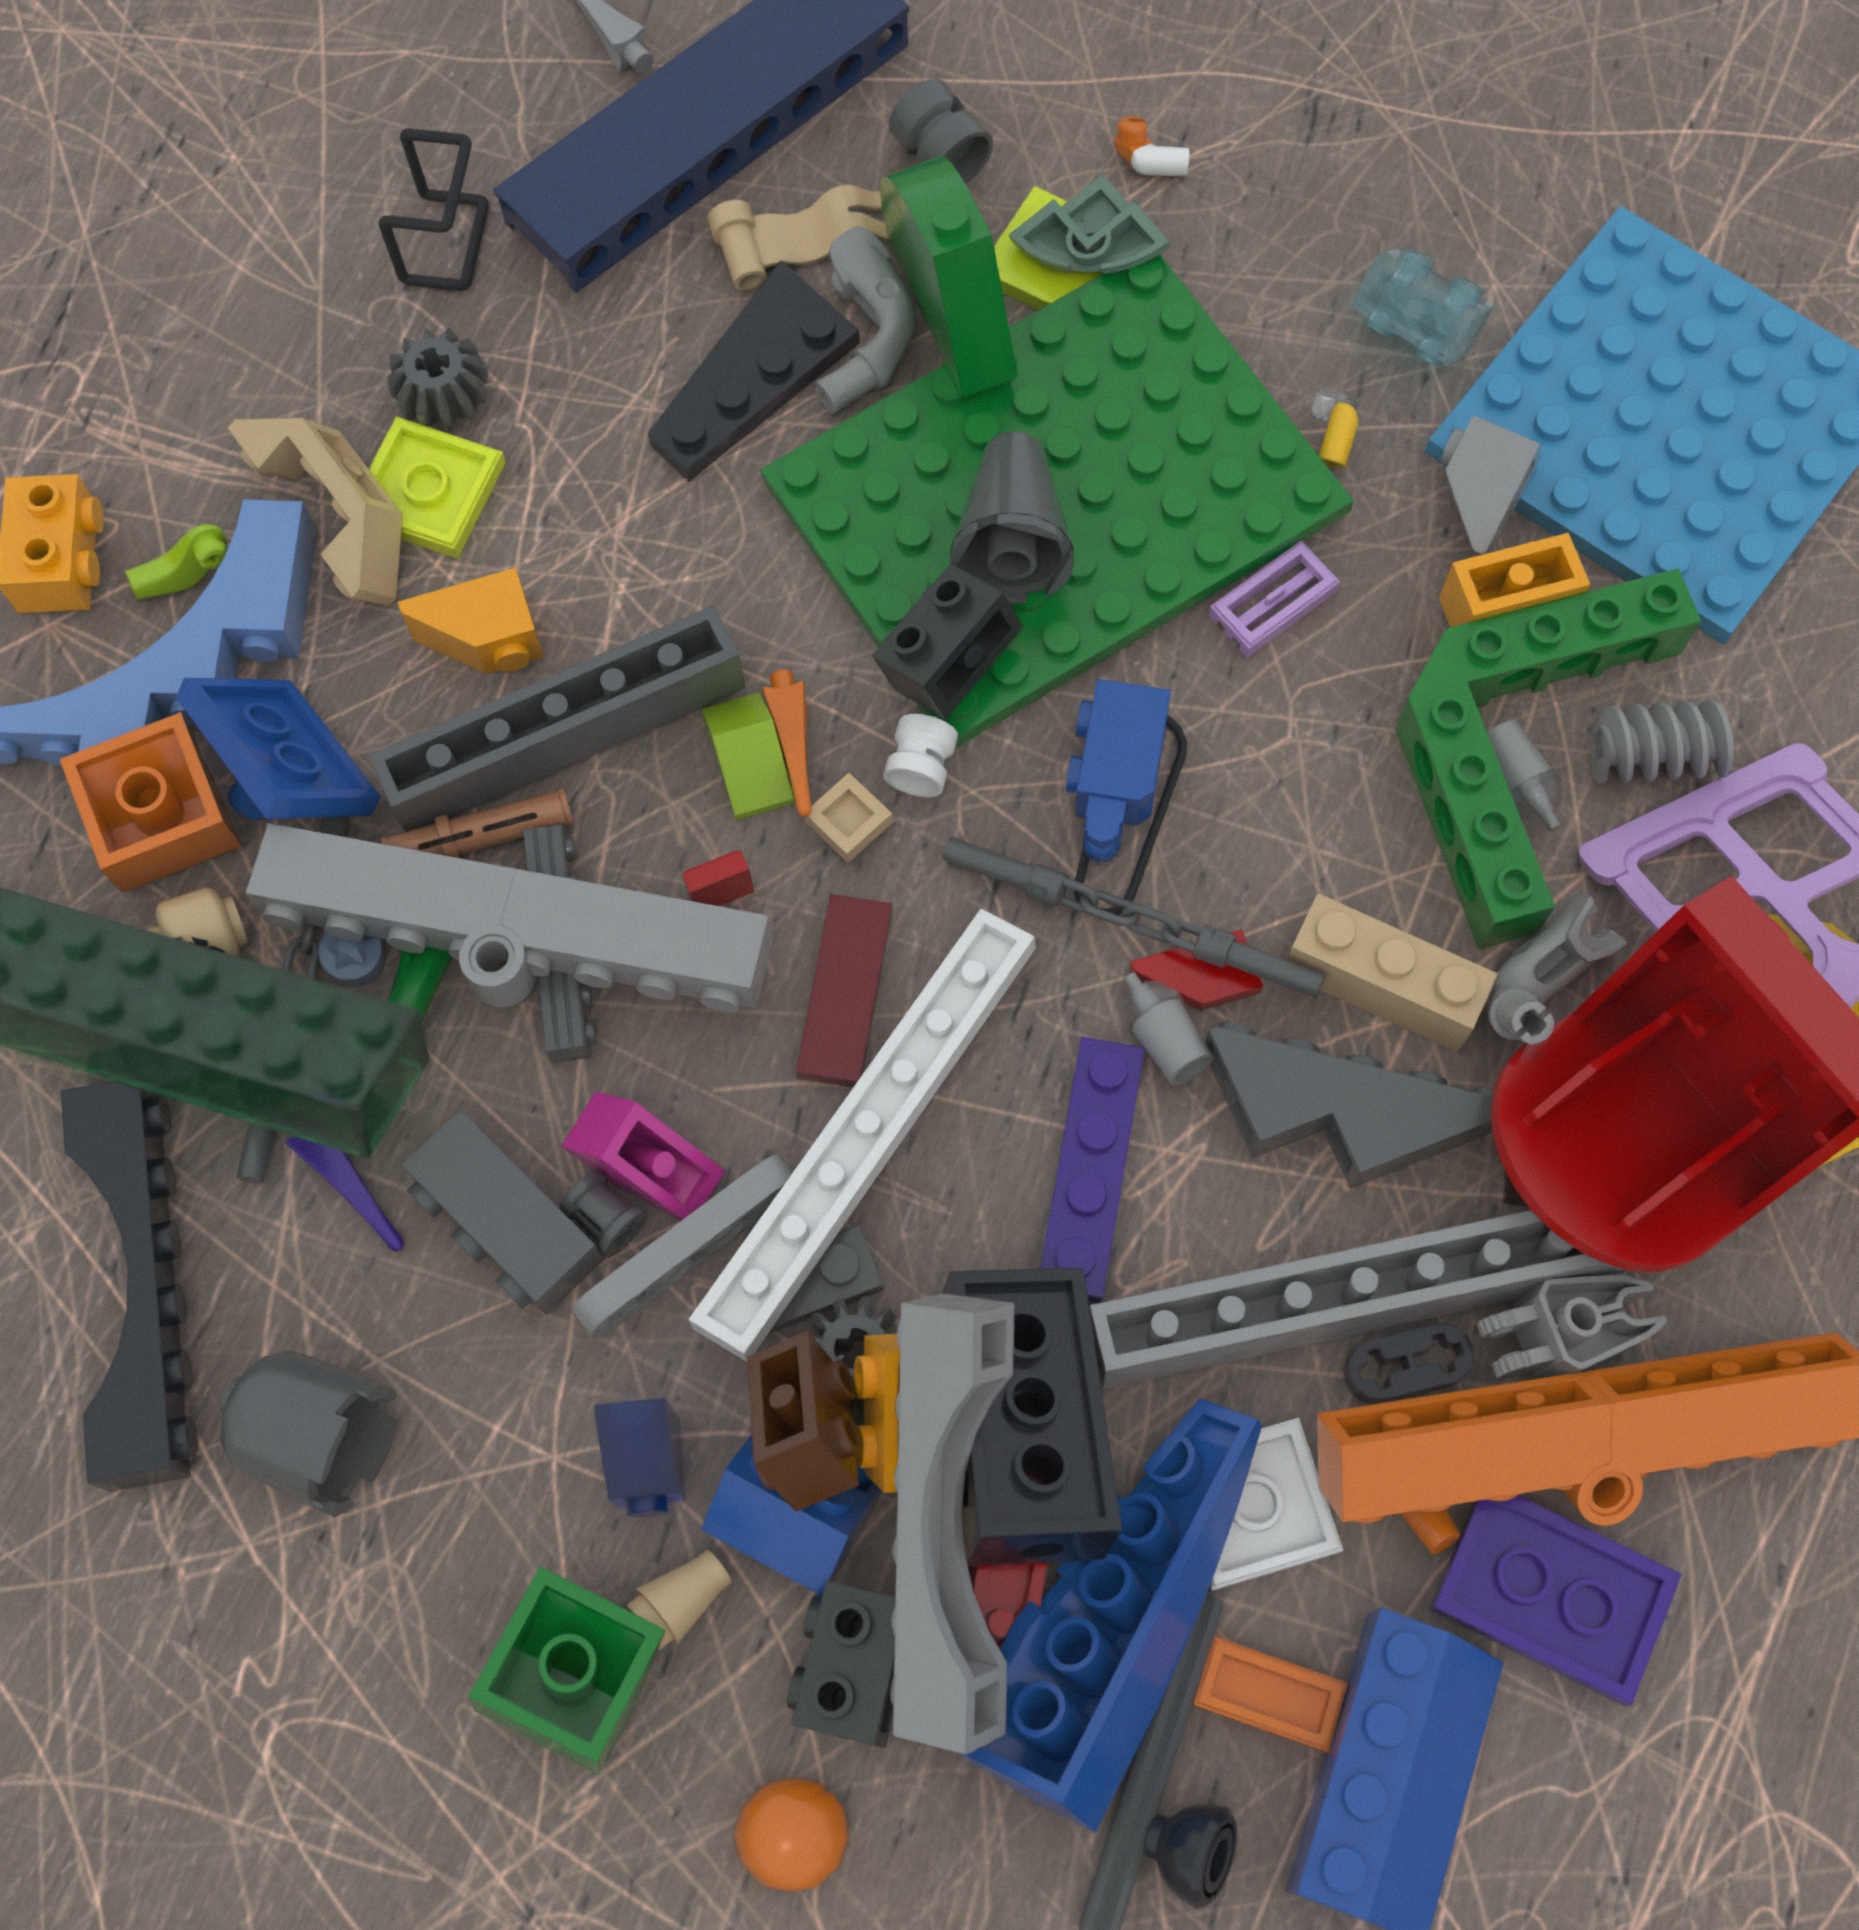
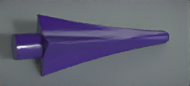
[281,1104,404,1252]

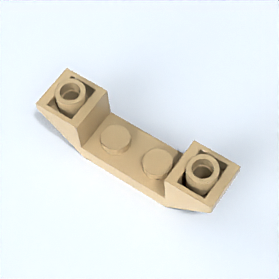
[228,418,402,607]

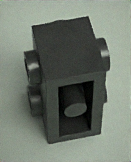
[872,563,1023,720]
[787,1581,896,1748]

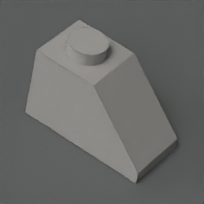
[1441,415,1540,557]

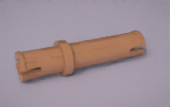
[381,787,574,858]

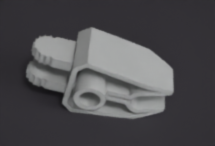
[1476,1275,1668,1379]

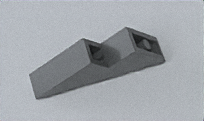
[1205,1022,1493,1189]

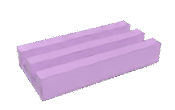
[1208,541,1340,658]

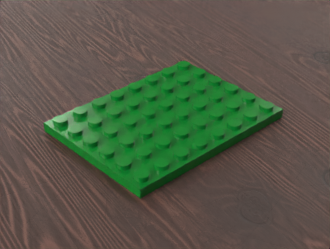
[760,254,1354,748]

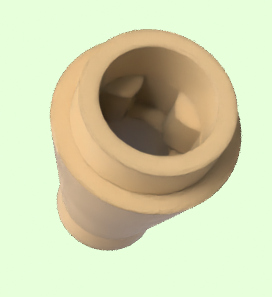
[625,1549,732,1651]

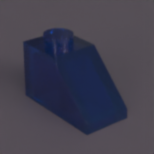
[595,1398,685,1517]

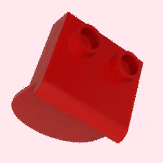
[1491,875,1859,1272]

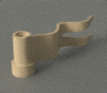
[707,185,889,291]

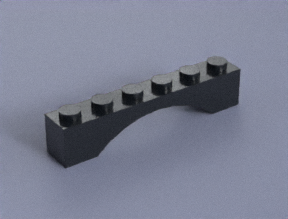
[61,1077,198,1492]

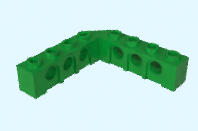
[1395,568,1701,950]

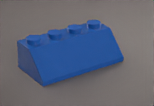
[1285,1607,1503,1930]

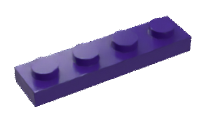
[1040,1036,1145,1303]

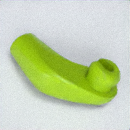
[124,524,228,600]

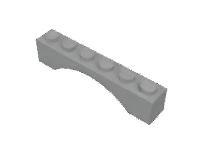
[890,1293,1014,1755]

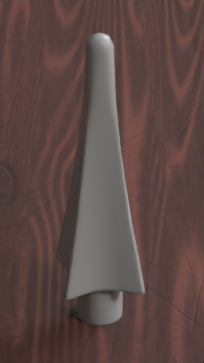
[575,0,653,74]

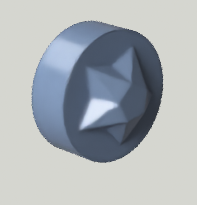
[318,932,386,987]

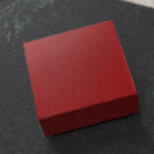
[682,850,754,906]

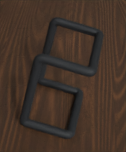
[378,128,489,291]

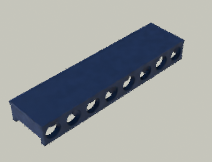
[493,0,910,293]

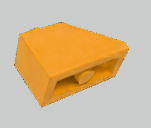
[398,567,544,674]

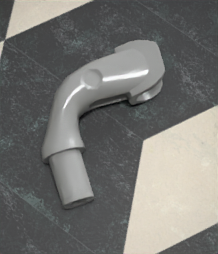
[815,226,916,415]
[1488,891,1627,1044]

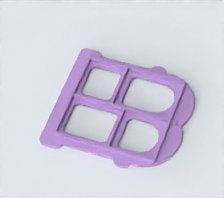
[1579,743,1859,1008]

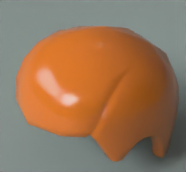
[733,1778,849,1892]

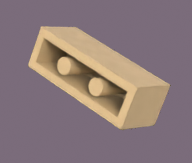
[1287,893,1498,1053]

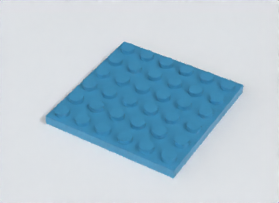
[1425,206,1859,645]

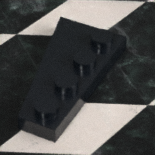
[648,260,860,482]

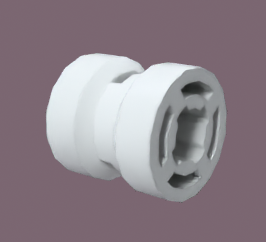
[883,714,958,797]

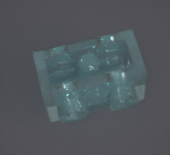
[1349,246,1495,366]

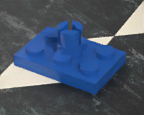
[176,678,381,821]

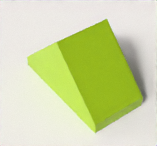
[701,692,795,820]

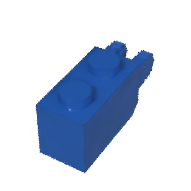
[1066,679,1171,864]

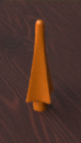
[762,669,812,817]

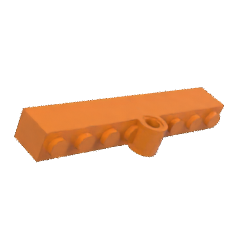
[1317,1332,1859,1526]

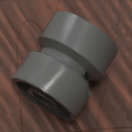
[889,78,993,183]

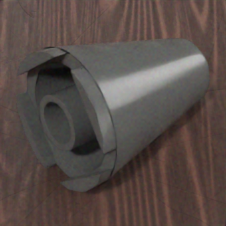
[950,431,1074,604]

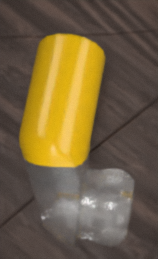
[1310,388,1359,469]

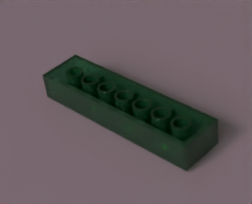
[0,887,430,1159]

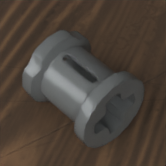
[559,1169,647,1257]

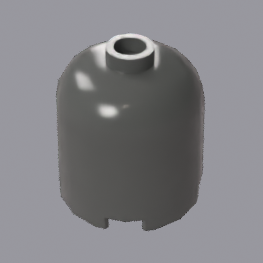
[220,1350,398,1517]

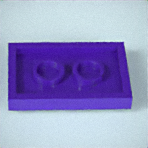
[1429,1495,1682,1706]

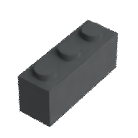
[401,1109,604,1315]

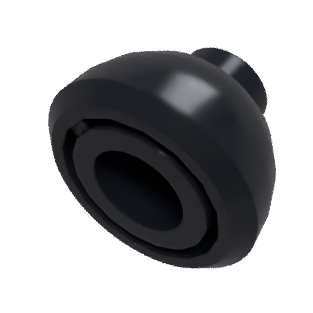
[1144,1804,1237,1909]

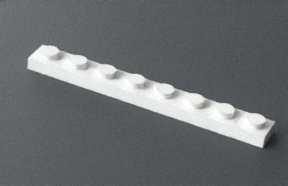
[688,909,1036,1362]

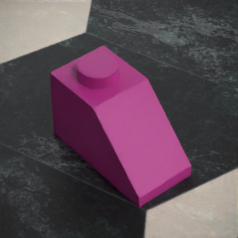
[561,1091,725,1221]

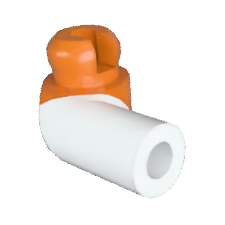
[1114,116,1189,177]

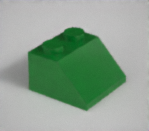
[468,1566,666,1775]

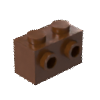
[747,1331,862,1512]

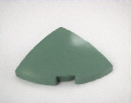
[1009,174,1171,274]

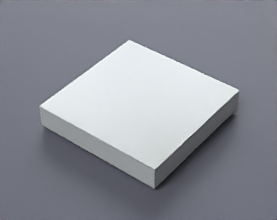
[1209,1418,1344,1592]

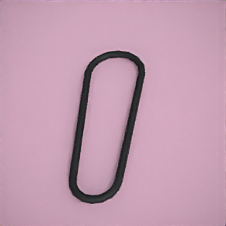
[1074,716,1187,915]

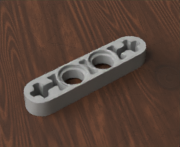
[572,1154,793,1339]

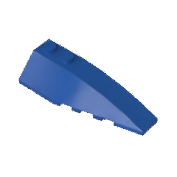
[956,1399,1262,1833]

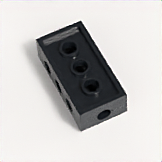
[942,1268,1122,1566]

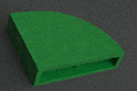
[880,155,1018,398]

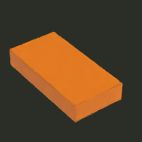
[1192,1636,1348,1753]

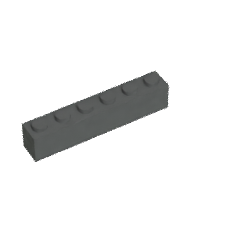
[368,605,745,832]

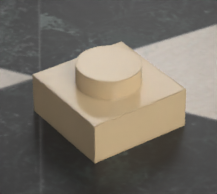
[805,773,893,863]

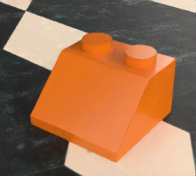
[59,712,241,893]

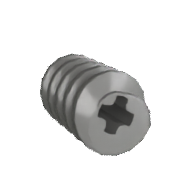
[1590,700,1734,784]

